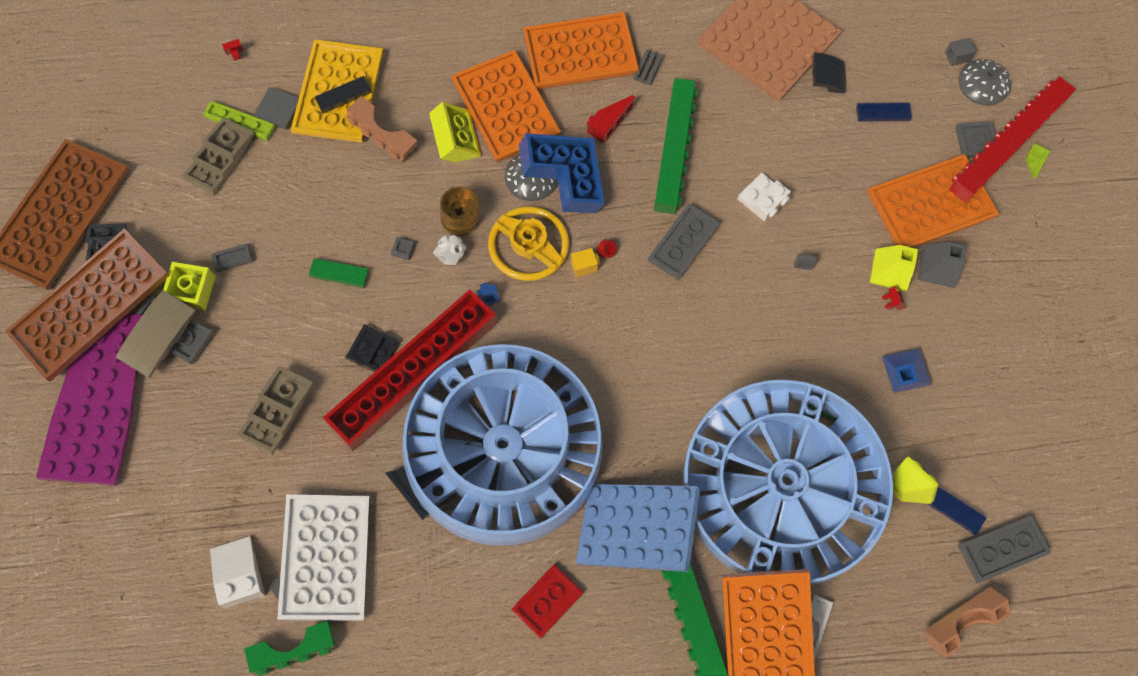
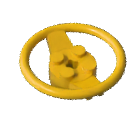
[488,206,569,281]

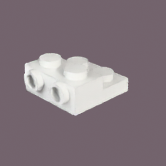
[737,173,791,222]

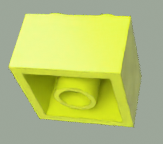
[163,262,216,311]

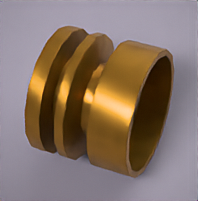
[440,186,479,236]

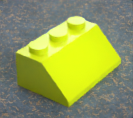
[429,102,481,162]

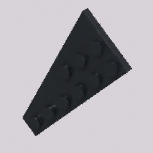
[385,439,508,521]

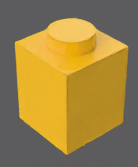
[570,248,600,278]

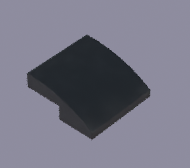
[812,52,846,94]
[85,223,127,261]
[345,324,399,372]

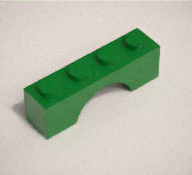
[244,621,337,676]

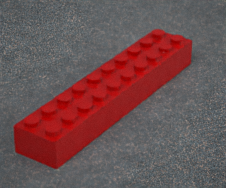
[323,289,497,451]

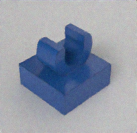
[477,282,500,306]

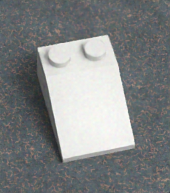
[210,536,265,609]

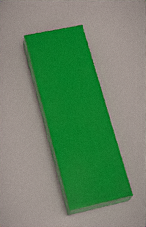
[308,258,369,288]

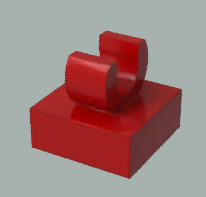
[222,39,243,61]
[882,286,906,310]

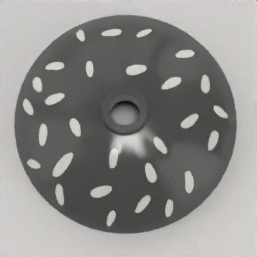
[958,59,1012,106]
[505,154,558,201]

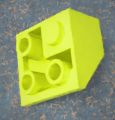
[869,245,918,291]
[892,456,939,504]

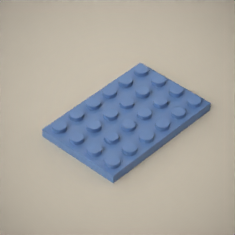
[576,484,700,572]

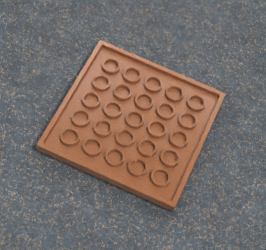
[697,0,842,102]

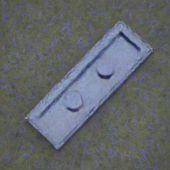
[856,103,912,122]
[927,487,987,535]

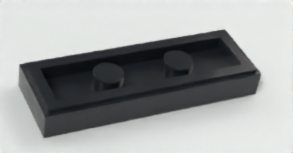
[315,76,372,114]

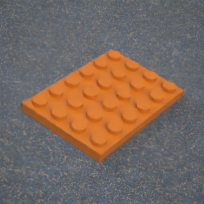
[523,12,639,90]
[451,50,561,163]
[867,154,999,248]
[722,569,815,676]

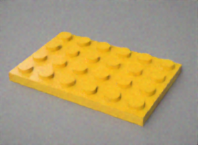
[291,39,384,143]

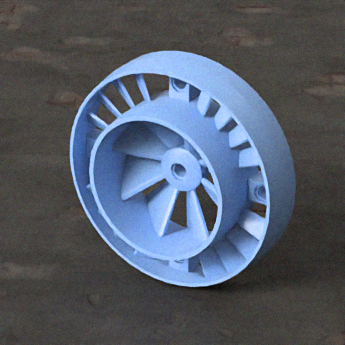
[402,344,603,546]
[683,380,893,585]

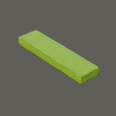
[203,100,276,142]

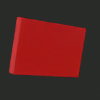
[511,564,584,639]

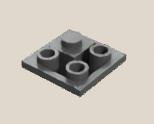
[918,242,966,288]

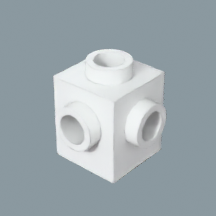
[433,235,467,265]

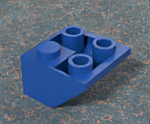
[882,349,932,393]

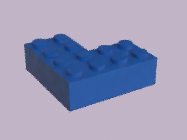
[519,133,605,213]

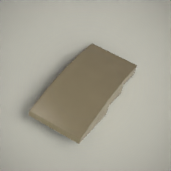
[182,117,254,195]
[115,290,196,377]
[237,366,313,455]

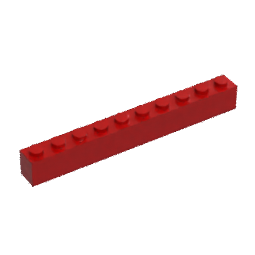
[949,76,1076,203]

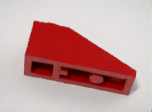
[586,95,636,144]

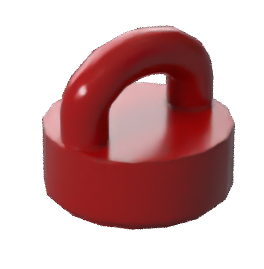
[596,239,617,258]

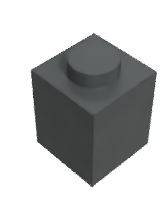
[945,38,976,66]

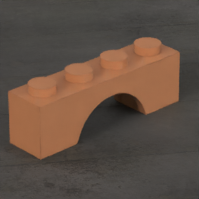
[346,96,417,163]
[925,587,1011,659]

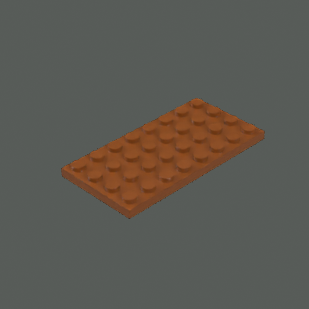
[0,139,130,291]
[5,228,170,382]

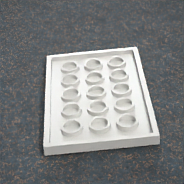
[277,494,369,621]

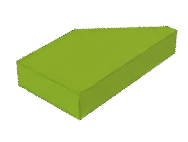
[1025,143,1050,179]

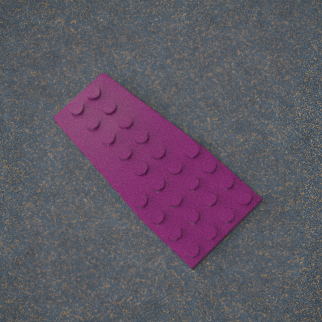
[36,314,143,486]

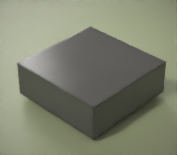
[391,237,415,261]
[794,254,816,270]

